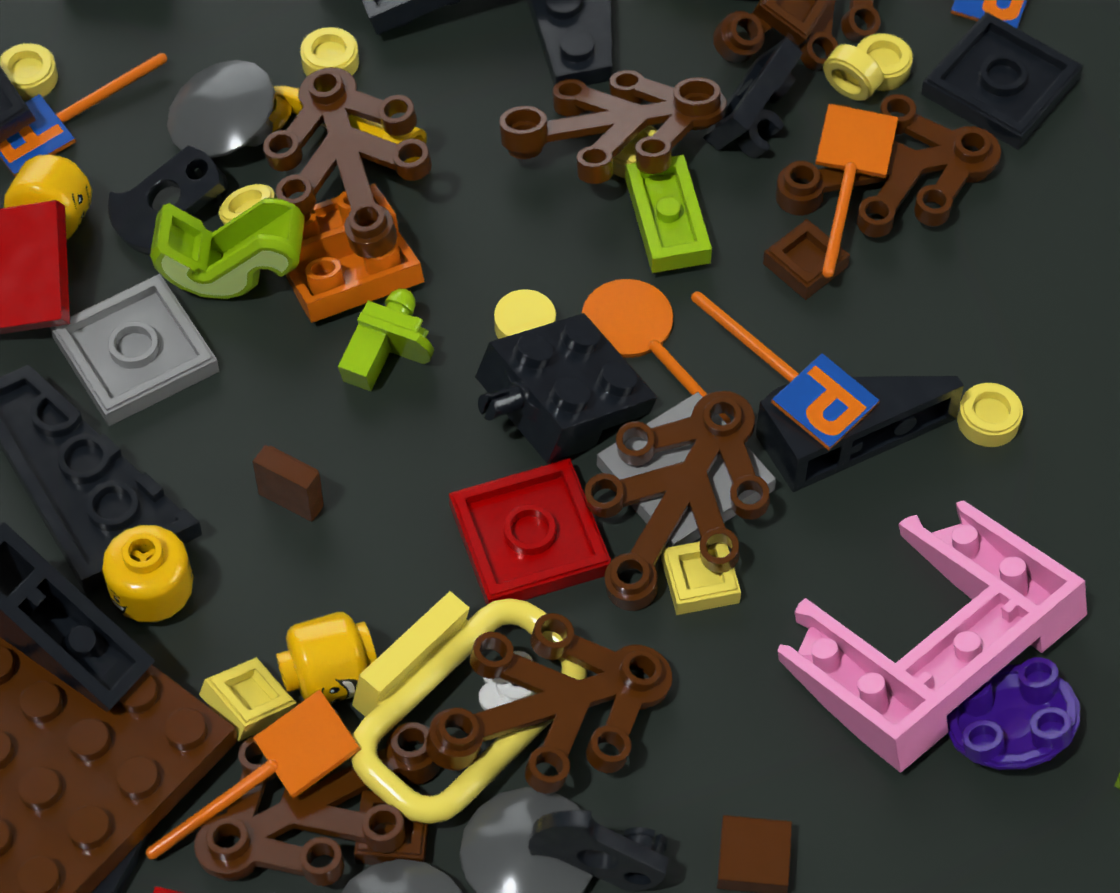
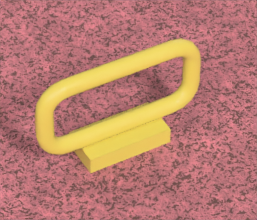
[351,591,588,824]

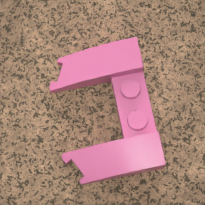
[777,500,1087,773]

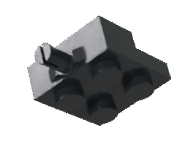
[475,313,657,464]

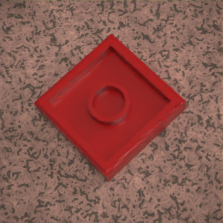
[0,200,70,334]
[449,458,611,605]

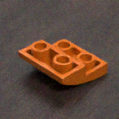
[286,183,425,323]

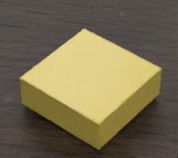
[661,541,741,615]
[199,657,297,741]

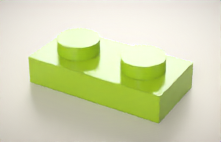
[625,155,712,273]

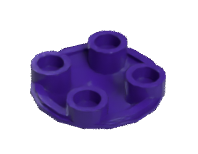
[947,657,1080,770]

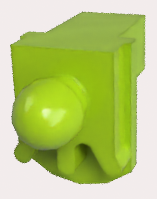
[338,288,434,392]

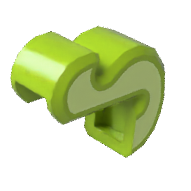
[150,198,304,299]

